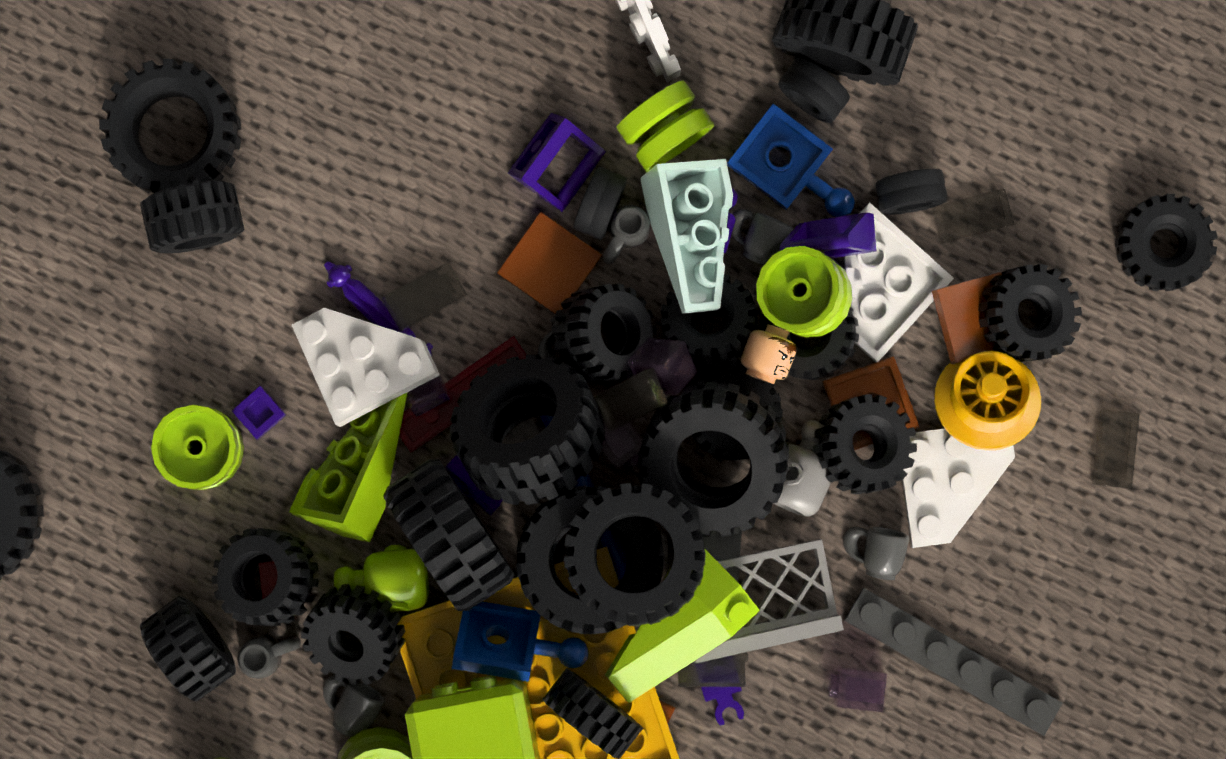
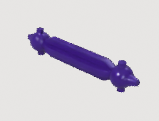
[324,261,433,357]

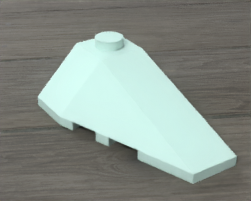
[640,159,733,314]

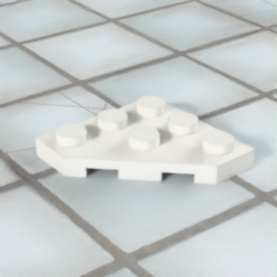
[615,0,681,82]
[844,202,954,362]
[292,308,440,427]
[902,428,1015,548]

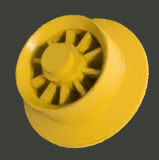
[934,351,1041,450]

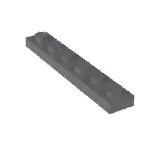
[844,588,1063,736]

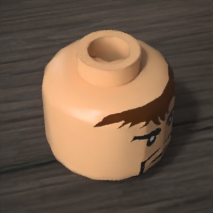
[741,324,797,384]

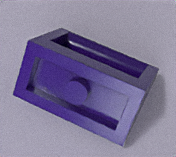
[508,113,606,213]
[780,213,877,258]

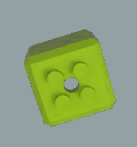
[405,675,540,759]

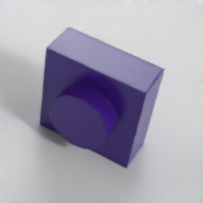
[232,386,287,440]

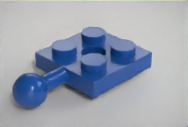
[727,104,855,217]
[452,602,589,682]

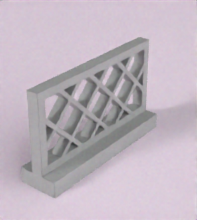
[694,539,844,663]

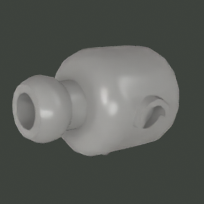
[773,420,831,517]

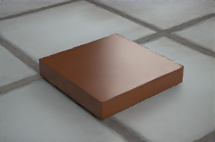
[497,212,602,314]
[932,272,1002,364]
[822,356,919,450]

